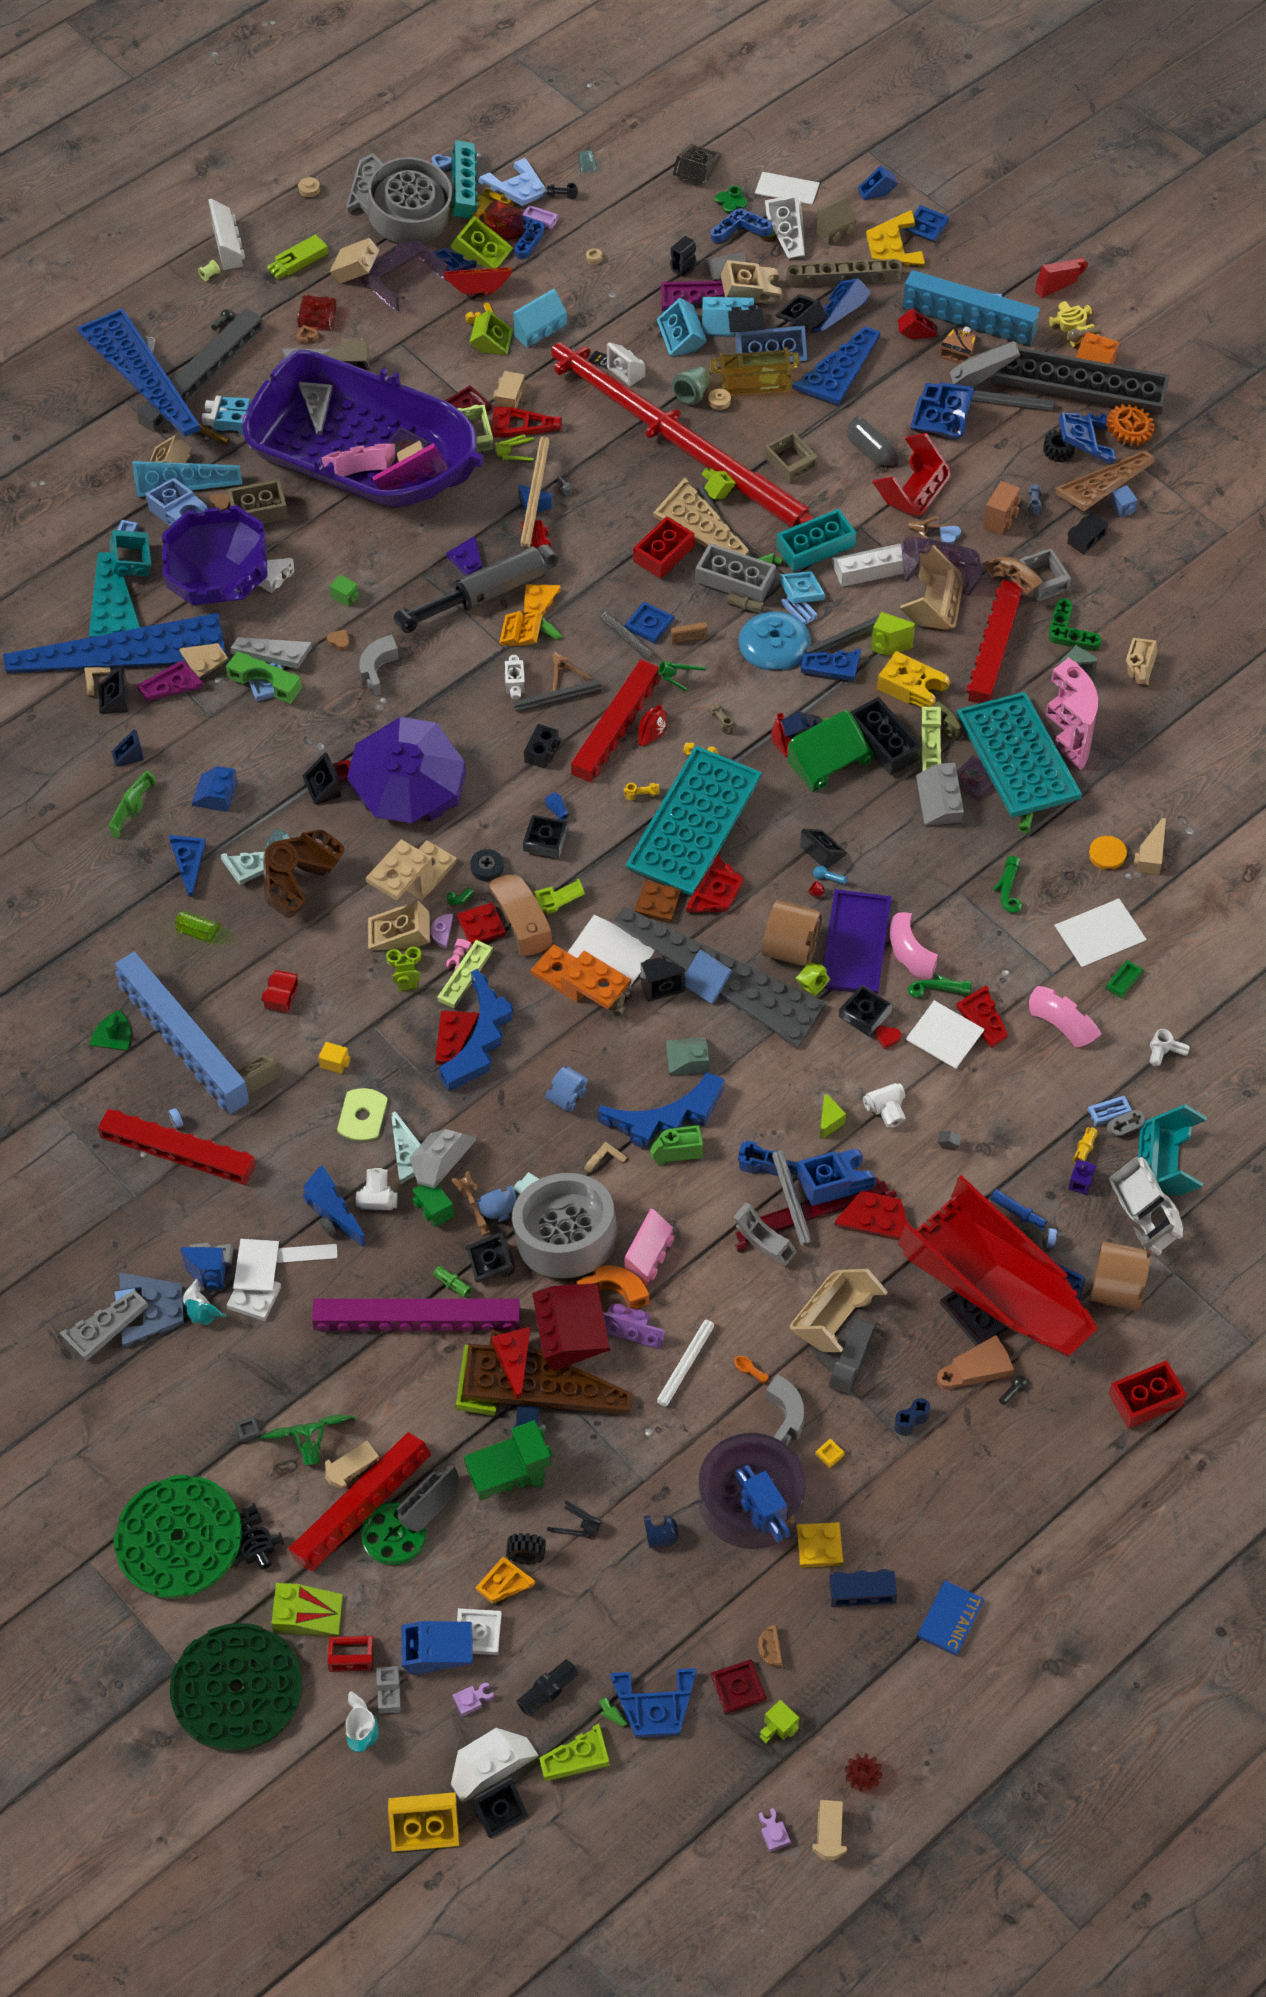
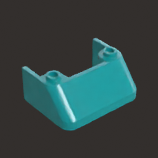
[1138,1104,1207,1196]

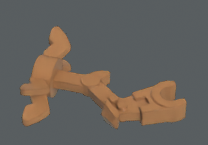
[451,1171,491,1237]

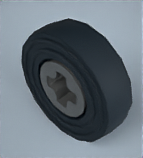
[470,849,504,881]

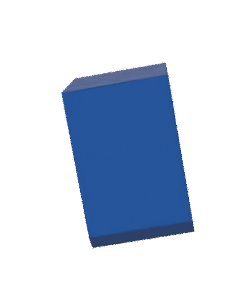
[518,484,553,513]

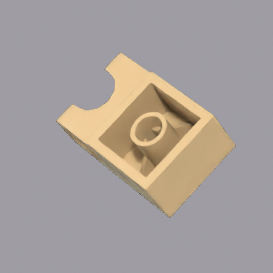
[721,260,783,305]

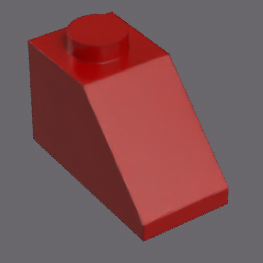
[897,308,937,339]

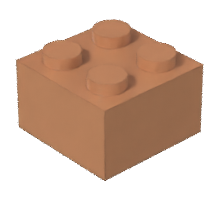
[983,481,1021,535]

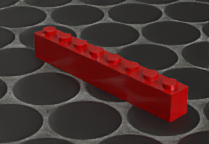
[966,580,1023,704]
[571,659,661,783]
[98,1109,256,1186]
[288,1432,431,1572]

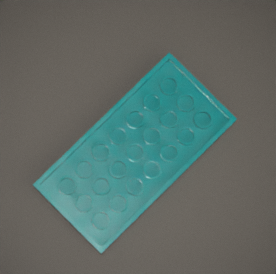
[956,692,1082,818]
[625,745,762,896]

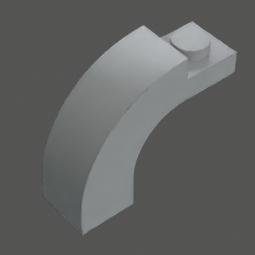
[359,635,399,696]
[733,1202,797,1267]
[765,1374,804,1452]

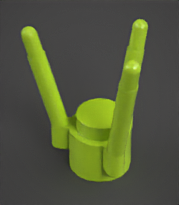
[495,435,534,461]

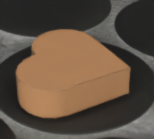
[296,325,319,345]
[209,493,230,511]
[327,629,349,651]

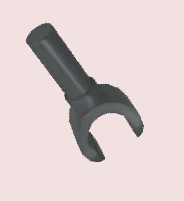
[557,476,572,496]

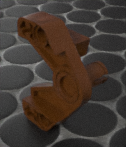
[263,830,345,918]

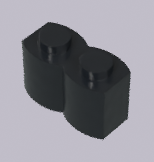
[670,236,696,276]

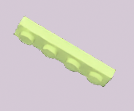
[437,940,493,1009]

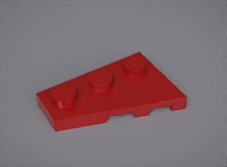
[435,1011,480,1065]

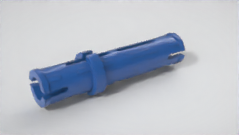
[990,1189,1048,1232]

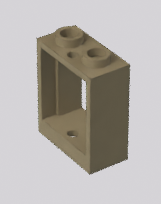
[765,431,818,484]

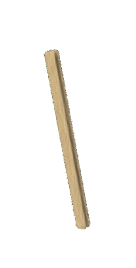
[520,437,549,548]

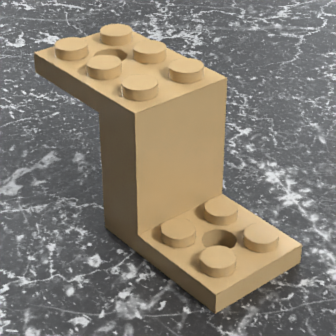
[366,839,457,900]

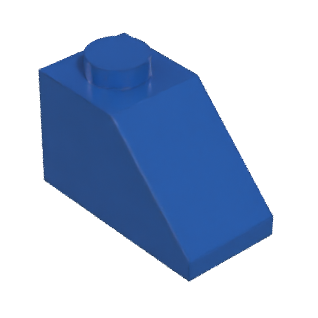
[857,165,898,200]

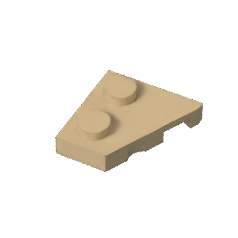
[179,643,229,679]

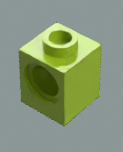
[795,961,831,997]

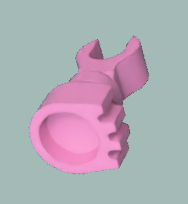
[446,939,472,970]

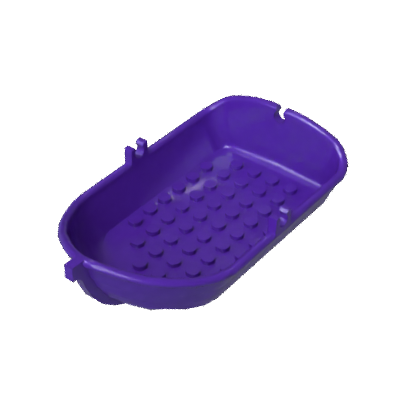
[242,349,484,507]

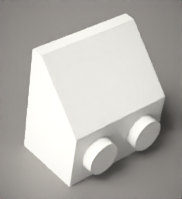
[607,342,646,387]

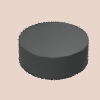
[320,1217,337,1237]

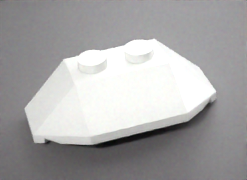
[451,1728,539,1803]

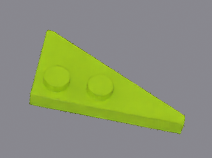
[455,1344,496,1416]

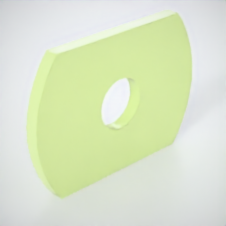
[337,1088,388,1142]

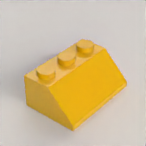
[388,1792,459,1852]

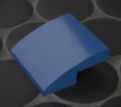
[904,205,949,242]

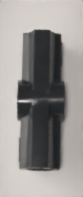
[516,1659,579,1717]

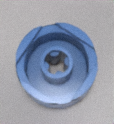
[545,1065,588,1113]

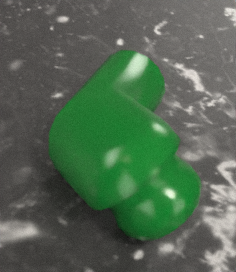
[445,887,474,905]

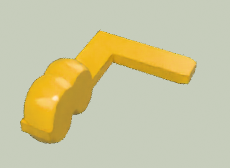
[465,303,493,324]

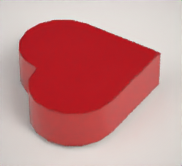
[875,1025,901,1050]

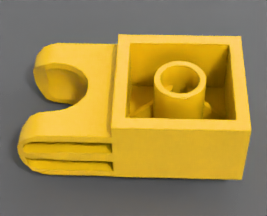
[877,651,950,708]

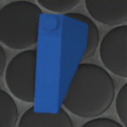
[812,278,871,332]
[302,1165,366,1247]

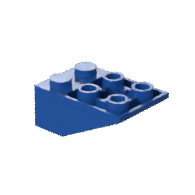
[402,1621,473,1676]

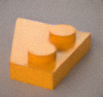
[475,1556,535,1604]

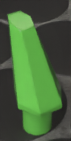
[758,553,783,565]
[540,618,563,640]
[599,1697,628,1726]

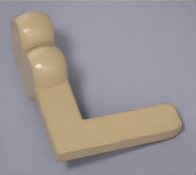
[84,667,110,696]
[584,1141,627,1173]

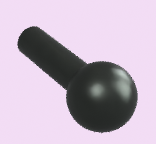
[211,309,234,331]
[999,1375,1028,1405]

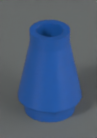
[544,792,569,820]

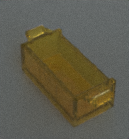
[710,347,800,395]

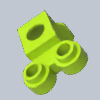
[386,947,421,991]

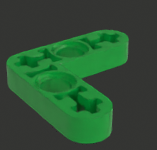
[1048,598,1101,651]

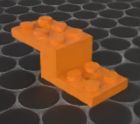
[530,944,631,1010]

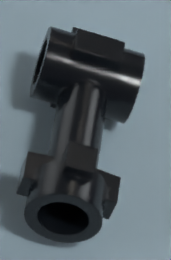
[547,183,578,199]

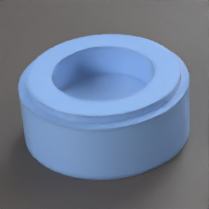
[168,1108,183,1129]
[1045,1228,1057,1249]

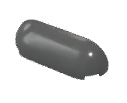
[847,416,898,468]
[397,1466,459,1531]

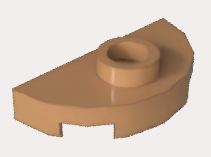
[758,1624,783,1668]

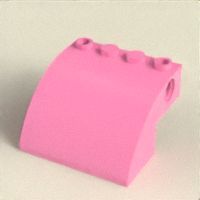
[1046,657,1098,770]

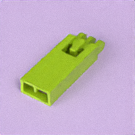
[267,234,329,279]

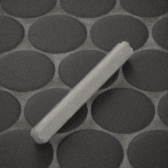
[772,1150,811,1246]

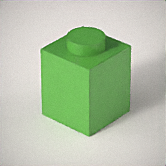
[329,575,359,607]

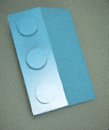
[513,289,567,348]
[702,297,754,337]
[657,298,707,357]

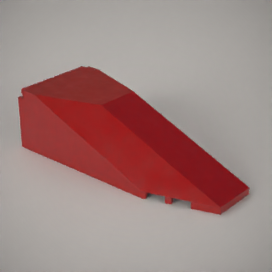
[898,1175,1098,1357]

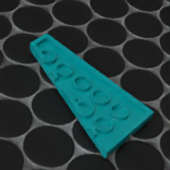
[89,552,140,637]

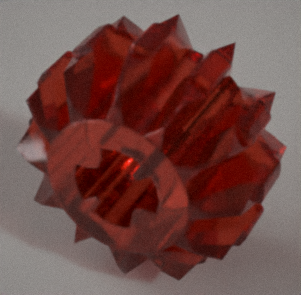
[845,1753,883,1792]

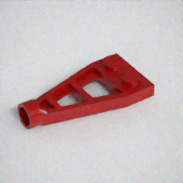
[491,406,562,438]

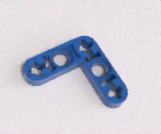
[710,209,773,243]
[500,211,545,259]

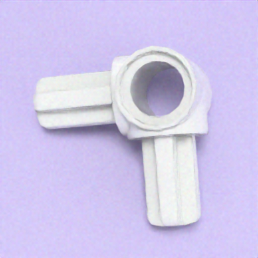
[1149,1029,1190,1066]

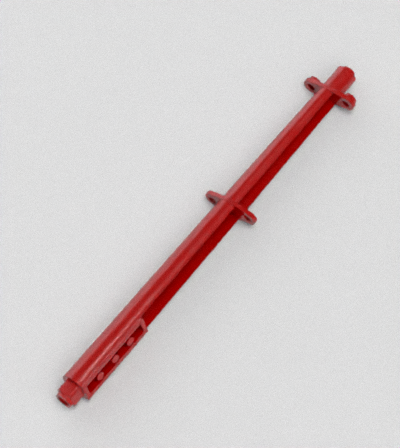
[551,342,814,528]

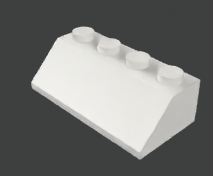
[208,199,245,270]
[831,544,911,587]

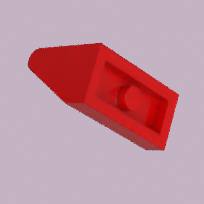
[327,1635,373,1672]

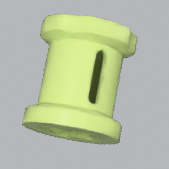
[198,260,220,281]

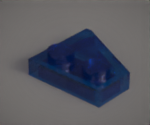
[431,247,477,271]

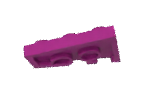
[137,660,203,701]

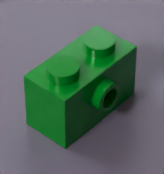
[412,1185,456,1227]

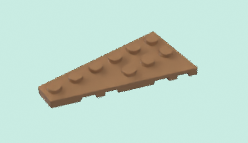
[1055,451,1155,511]

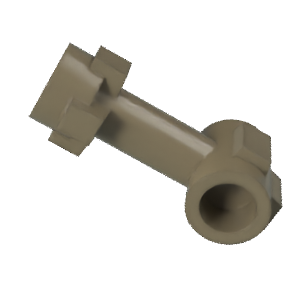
[709,703,735,734]
[610,986,631,1017]

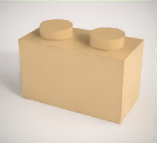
[493,371,525,408]

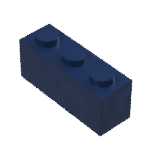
[829,1569,897,1607]

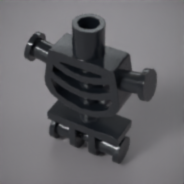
[233,1503,284,1570]

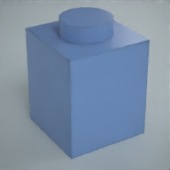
[1110,486,1138,517]

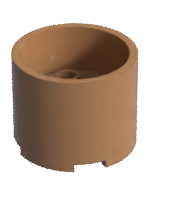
[762,899,823,966]
[1090,1241,1151,1311]

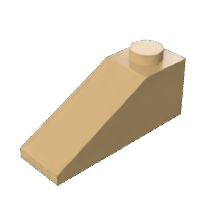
[1134,818,1166,875]

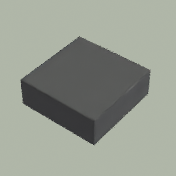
[235,1416,261,1444]

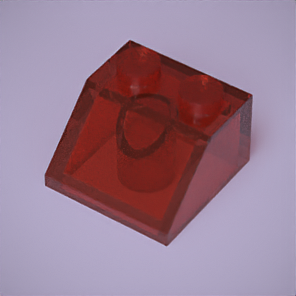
[484,199,524,240]

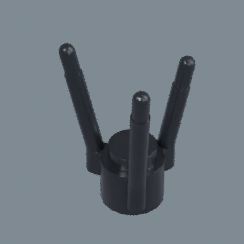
[547,1500,602,1538]

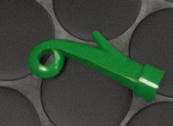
[993,856,1022,913]
[908,973,972,998]

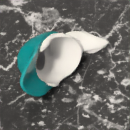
[183,1279,227,1325]
[346,1691,379,1753]

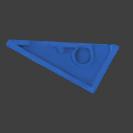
[169,835,206,897]

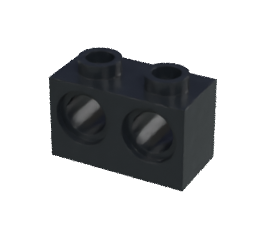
[524,724,561,769]

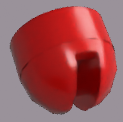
[808,881,825,898]

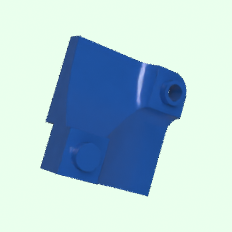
[910,382,975,440]

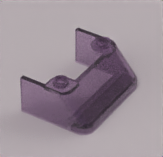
[901,537,982,596]

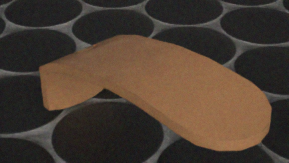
[489,875,553,956]

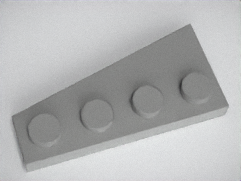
[230,637,312,669]
[60,1290,149,1361]

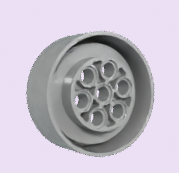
[367,157,452,245]
[512,1173,618,1278]

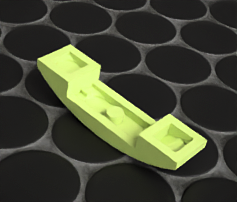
[922,707,941,772]

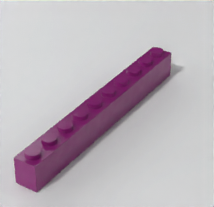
[312,1298,520,1332]

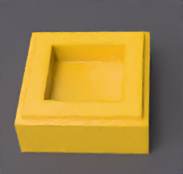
[815,1438,845,1468]

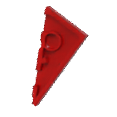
[492,1327,531,1399]

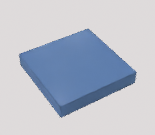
[685,950,732,1004]

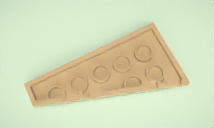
[653,478,749,556]

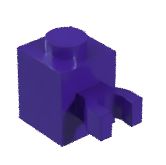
[1068,1160,1096,1195]

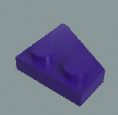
[446,537,482,576]

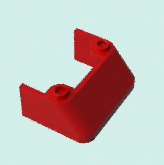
[872,433,951,516]

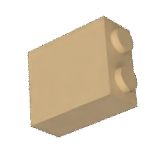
[330,238,380,284]

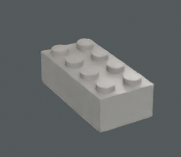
[695,543,776,603]

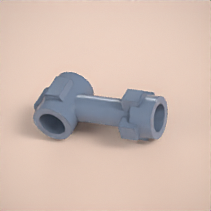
[1028,484,1042,516]

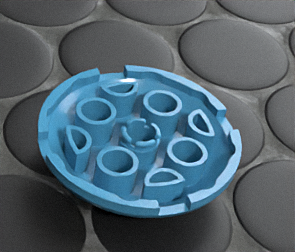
[739,611,811,671]

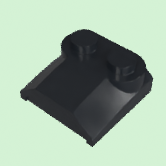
[465,1232,515,1283]

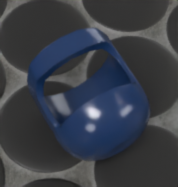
[643,1515,679,1548]

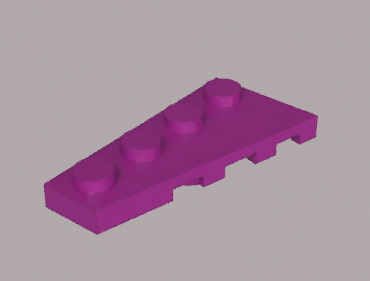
[661,281,725,311]

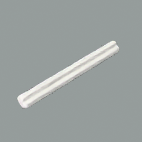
[657,1320,714,1407]

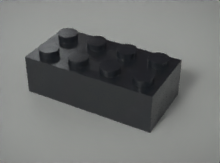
[850,697,922,776]

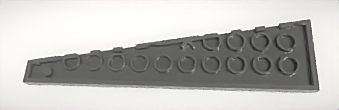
[614,907,826,1050]

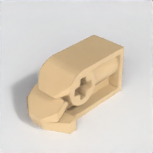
[1126,638,1157,686]
[325,1441,379,1488]
[812,1800,847,1861]

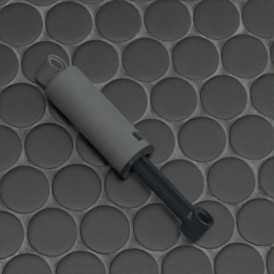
[393,545,559,633]

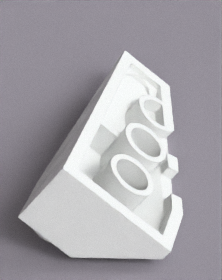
[765,194,805,259]

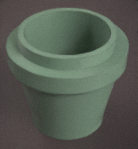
[672,366,712,405]

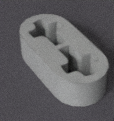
[1107,1110,1145,1137]

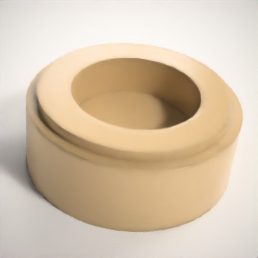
[586,249,603,265]

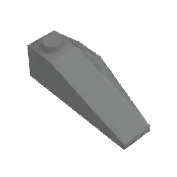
[950,341,1020,388]

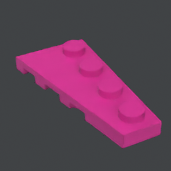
[373,443,450,490]

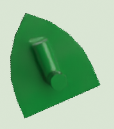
[89,1010,131,1051]

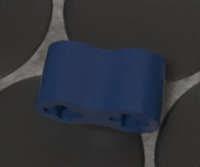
[894,1398,931,1436]

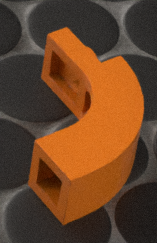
[577,1265,649,1309]

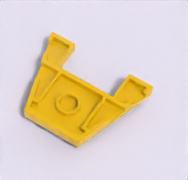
[866,210,925,268]

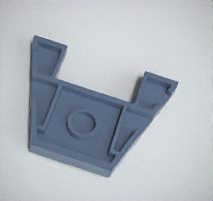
[119,1273,184,1348]

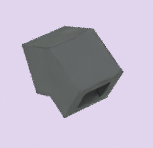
[938,1131,962,1151]

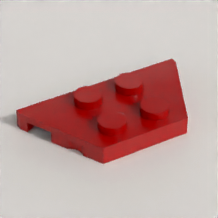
[686,854,743,913]
[834,1190,908,1240]

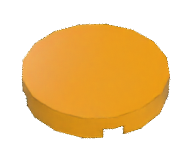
[1089,836,1127,870]

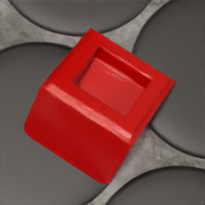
[332,759,351,781]

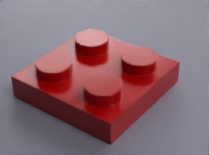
[457,902,506,945]

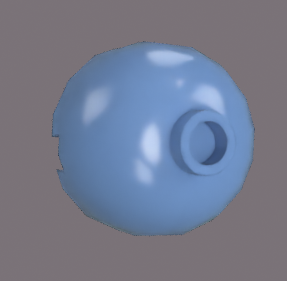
[476,1186,517,1222]

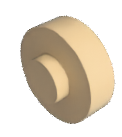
[298,177,320,197]
[708,389,731,410]

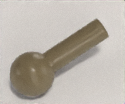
[1068,327,1101,342]

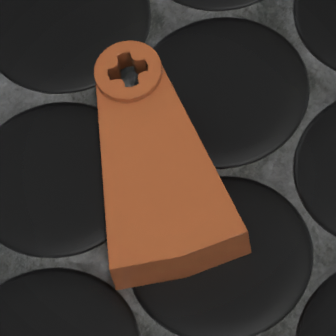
[937,1335,1014,1390]

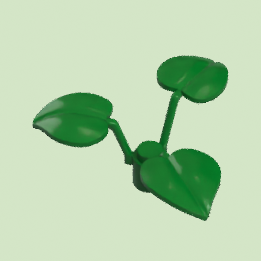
[260,1414,356,1465]

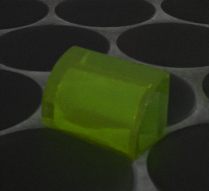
[174,910,221,944]

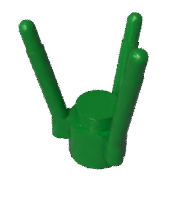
[658,661,707,691]

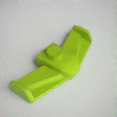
[534,879,585,914]

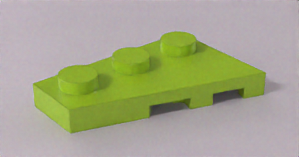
[539,1724,610,1782]

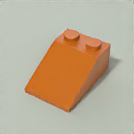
[1076,332,1119,364]

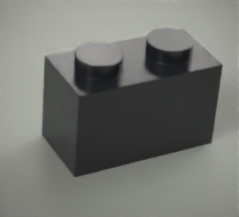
[1067,512,1108,555]

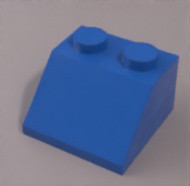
[191,766,238,812]
[181,1247,226,1290]

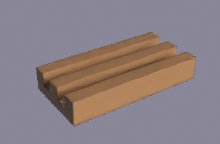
[671,622,708,644]

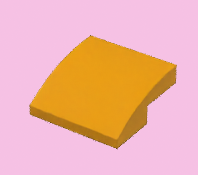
[499,610,542,646]

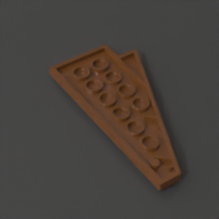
[463,1329,632,1415]

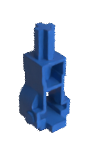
[738,1140,798,1176]

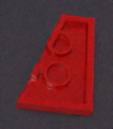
[956,985,1008,1048]

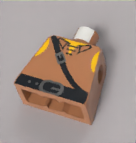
[939,327,976,364]

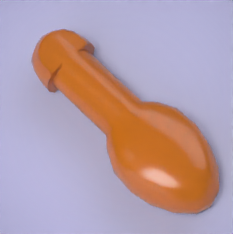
[734,1356,769,1384]

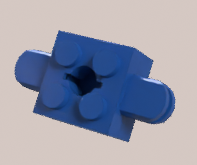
[735,1465,790,1543]

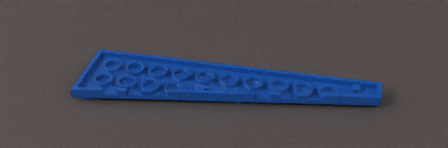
[76,308,201,437]
[3,613,228,673]

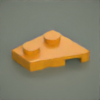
[524,584,560,616]

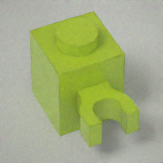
[702,469,736,499]
[760,1700,799,1743]

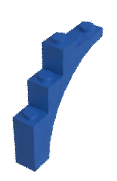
[439,968,514,1091]
[598,1072,725,1149]

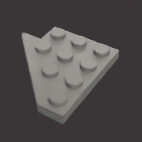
[346,153,383,215]

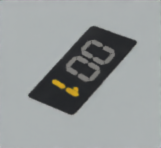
[588,351,609,370]

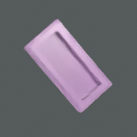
[522,205,559,230]

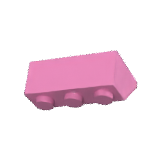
[625,1209,675,1286]

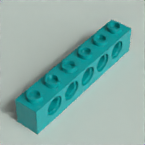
[452,140,478,219]

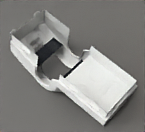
[1109,1157,1183,1255]

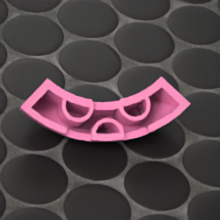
[322,444,396,477]
[890,912,938,980]
[1029,986,1102,1047]

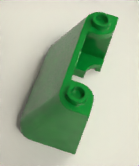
[787,710,874,792]

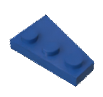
[800,649,861,681]

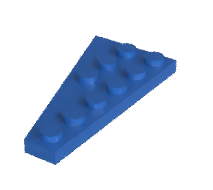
[792,326,880,405]

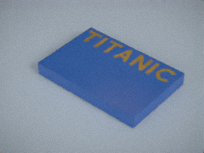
[917,1581,984,1656]

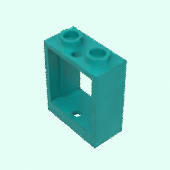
[109,530,151,577]

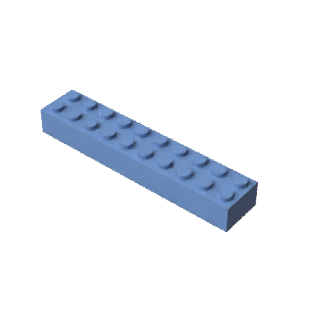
[115,951,249,1115]

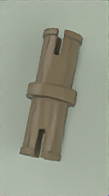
[727,592,764,614]

